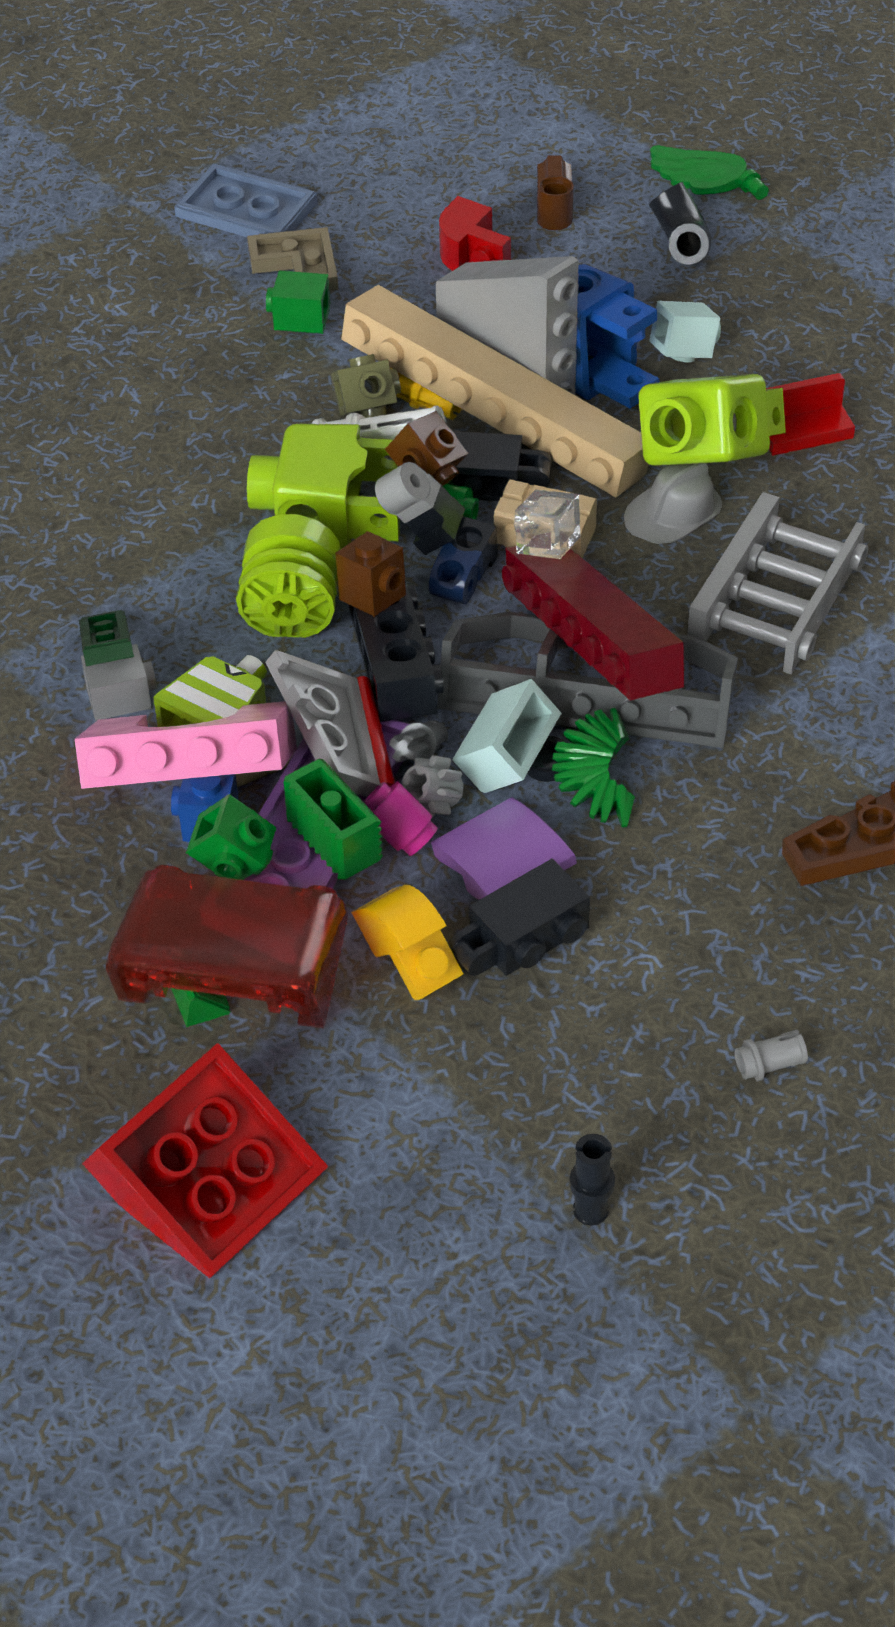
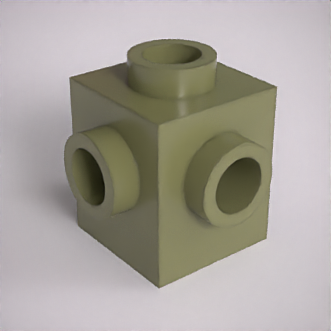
[331,354,401,418]

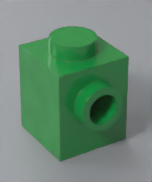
[266,270,330,334]

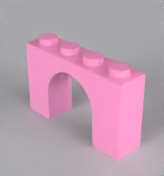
[75,701,297,789]

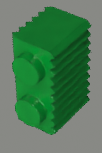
[284,758,383,880]

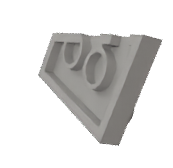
[265,649,380,797]

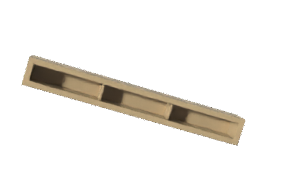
[341,285,649,498]

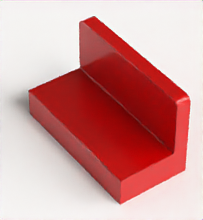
[766,373,855,456]

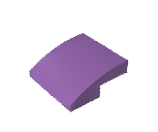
[431,797,577,900]

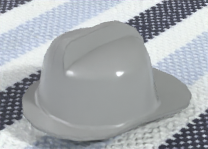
[624,463,722,544]

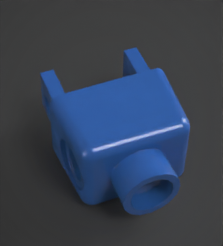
[575,264,660,409]

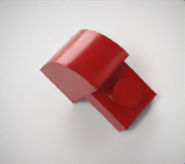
[439,196,511,271]

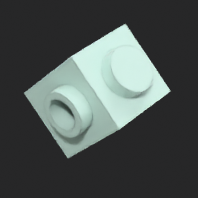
[649,301,721,362]

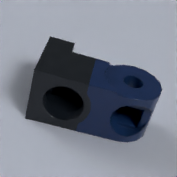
[429,516,498,605]

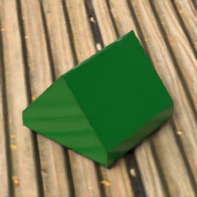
[171,958,231,1027]

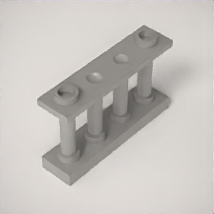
[687,492,868,675]

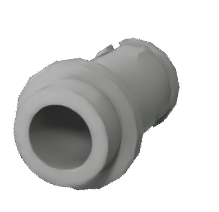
[735,1029,808,1082]

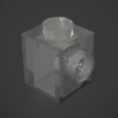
[514,489,580,559]

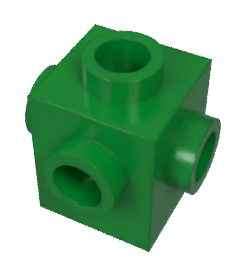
[186,794,277,886]

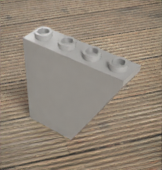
[436,256,579,395]

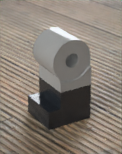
[375,462,465,555]

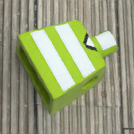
[153,655,267,727]

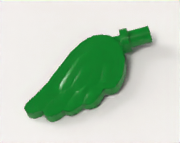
[650,145,769,200]

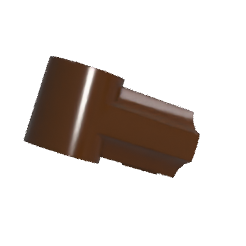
[537,155,574,230]

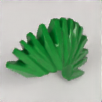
[552,708,635,828]

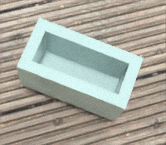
[452,679,561,793]

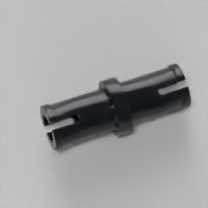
[569,1134,615,1226]

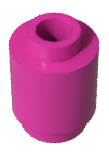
[364,782,438,856]

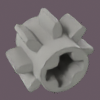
[402,755,463,817]

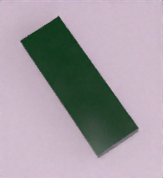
[79,610,134,666]

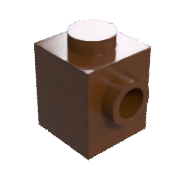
[335,531,406,617]

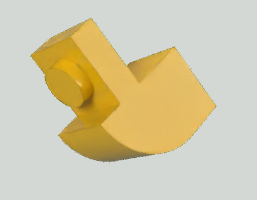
[351,885,464,1000]

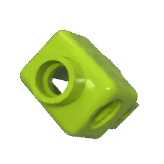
[638,374,786,466]
[247,424,400,549]

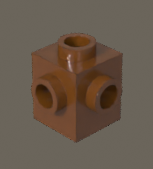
[385,411,469,487]

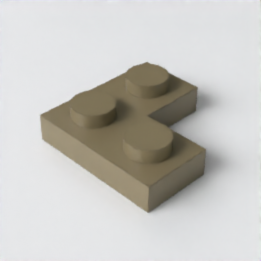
[247,227,339,291]

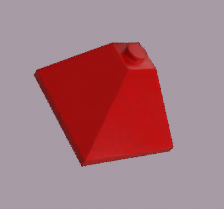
[82,1043,329,1278]

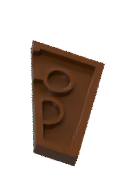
[782,781,895,886]

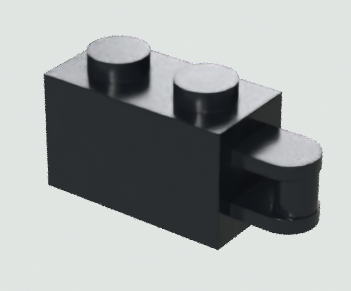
[448,431,552,501]
[448,858,590,976]

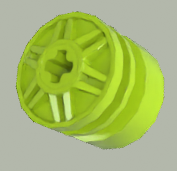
[236,514,341,638]

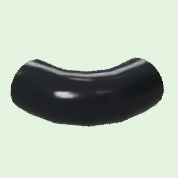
[649,182,711,265]

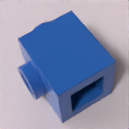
[171,774,239,842]

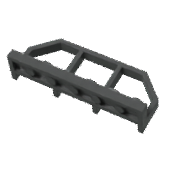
[437,612,738,748]

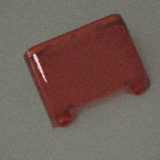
[106,865,348,1029]

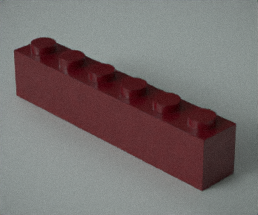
[502,537,684,701]

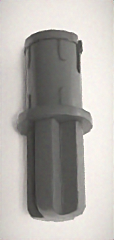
[389,720,448,762]

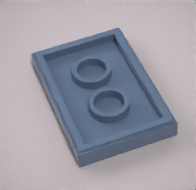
[174,164,318,237]

